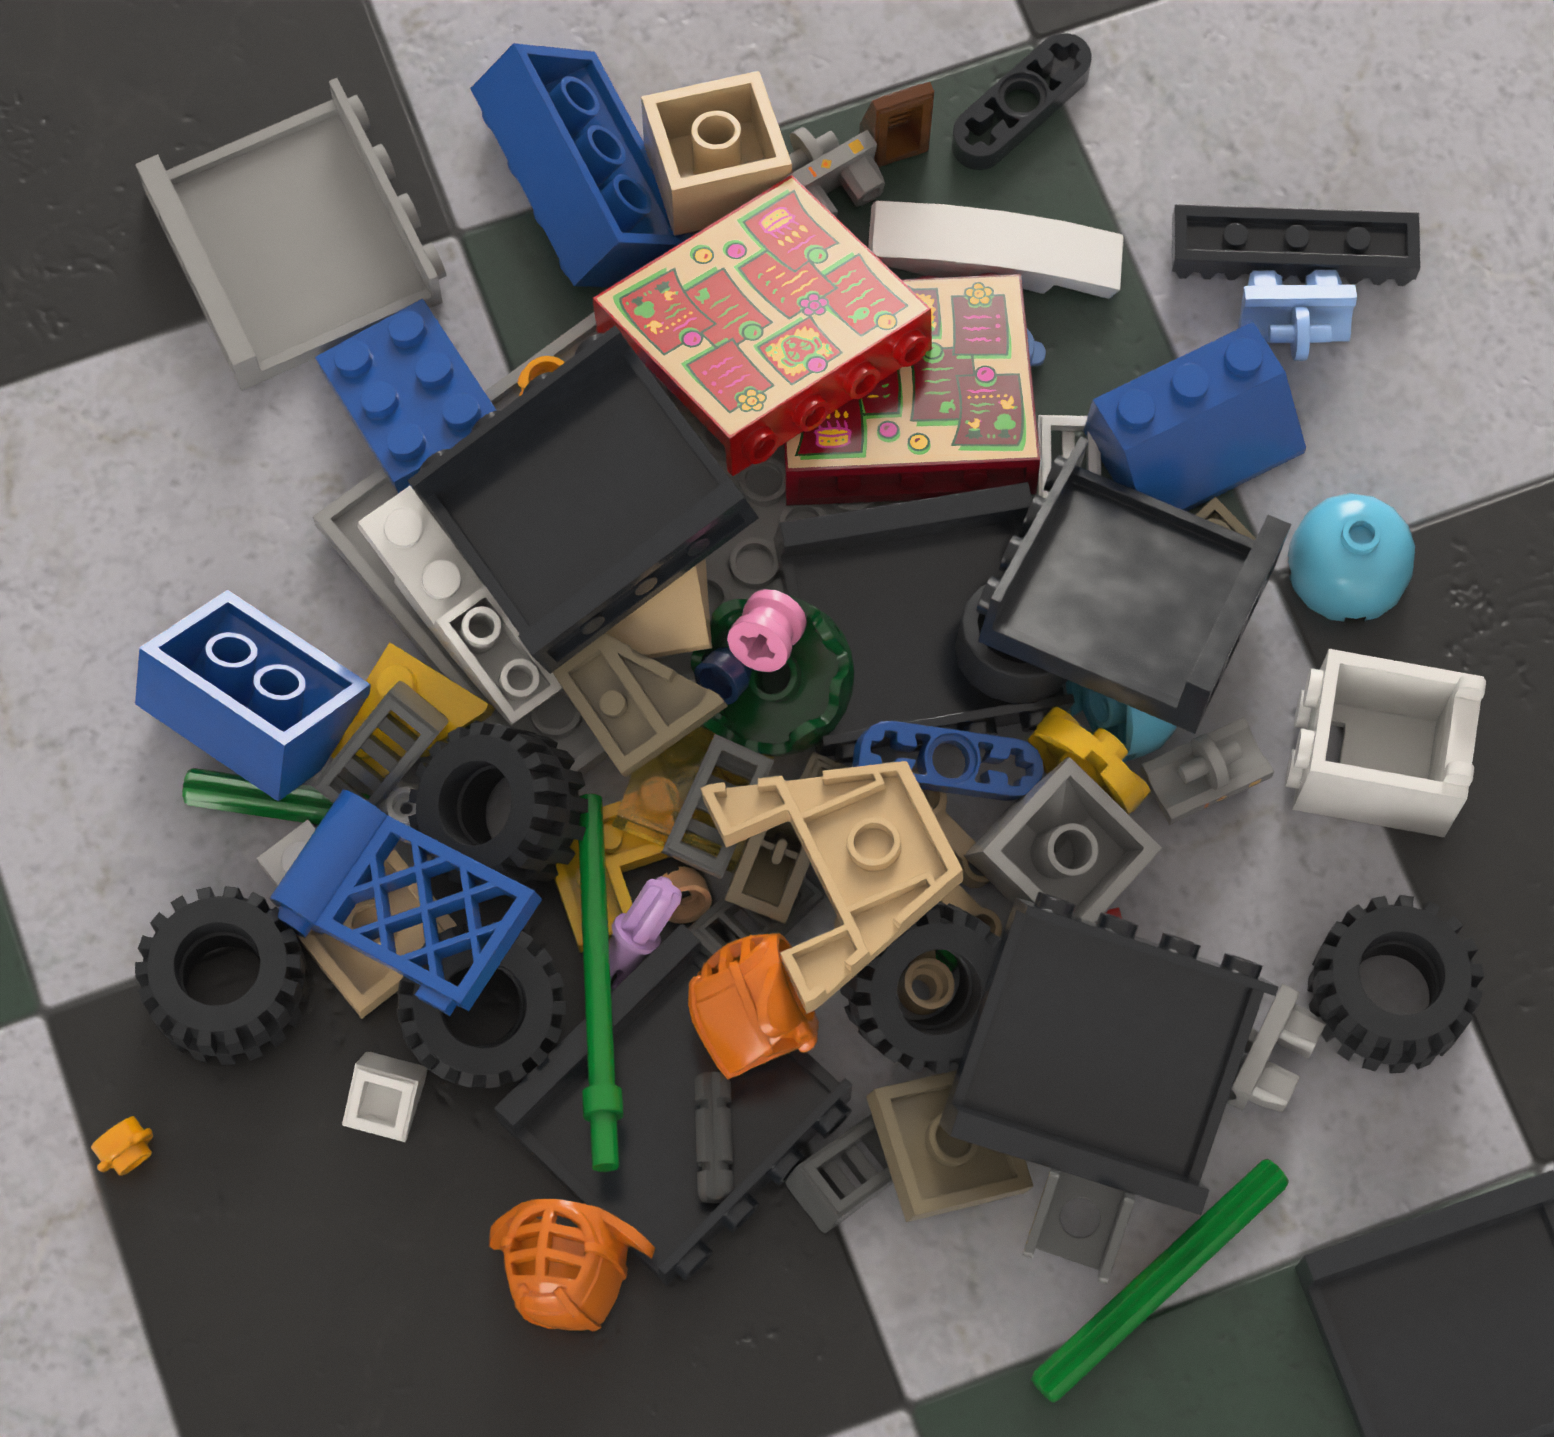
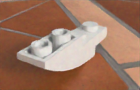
[357,486,563,726]

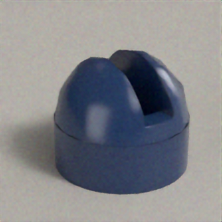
[694,647,752,704]

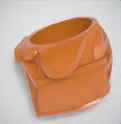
[688,933,819,1080]
[489,1199,655,1332]

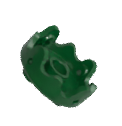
[690,594,855,757]

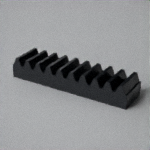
[1172,204,1420,286]

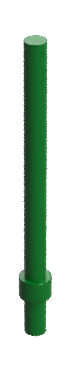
[578,794,624,1172]

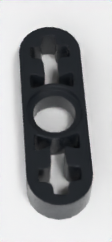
[952,33,1092,170]

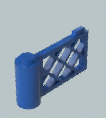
[269,790,542,1016]

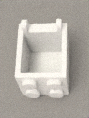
[1285,649,1486,837]

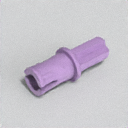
[609,876,682,991]

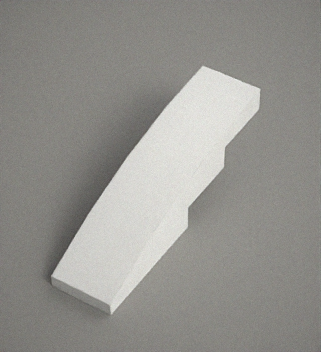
[868,201,1123,299]

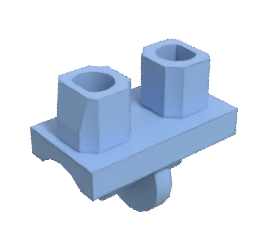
[1238,270,1357,361]

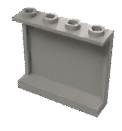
[135,78,447,391]

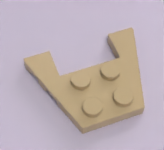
[701,761,964,1014]

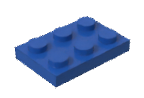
[315,298,497,493]

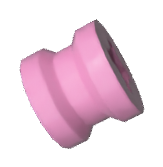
[727,589,807,672]

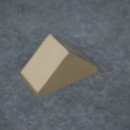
[725,821,810,924]

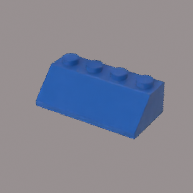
[470,43,693,287]

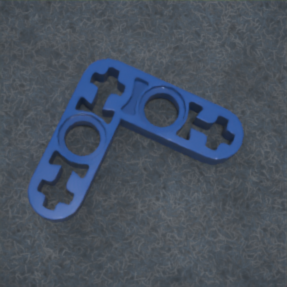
[852,721,1044,801]

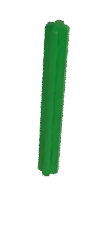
[1031,1159,1289,1402]

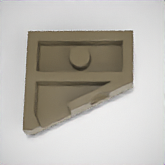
[552,633,728,778]

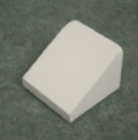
[342,1052,428,1142]

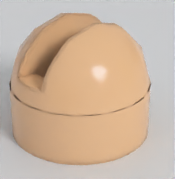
[662,866,712,924]

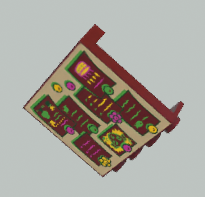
[784,273,1040,506]

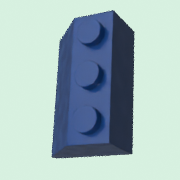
[1084,322,1306,512]
[135,590,371,801]

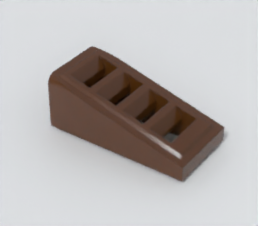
[859,82,934,167]

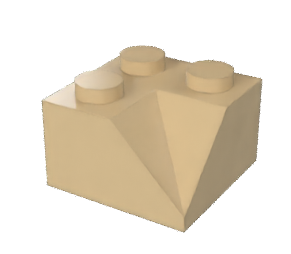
[641,71,792,236]

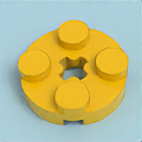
[1027,707,1151,815]

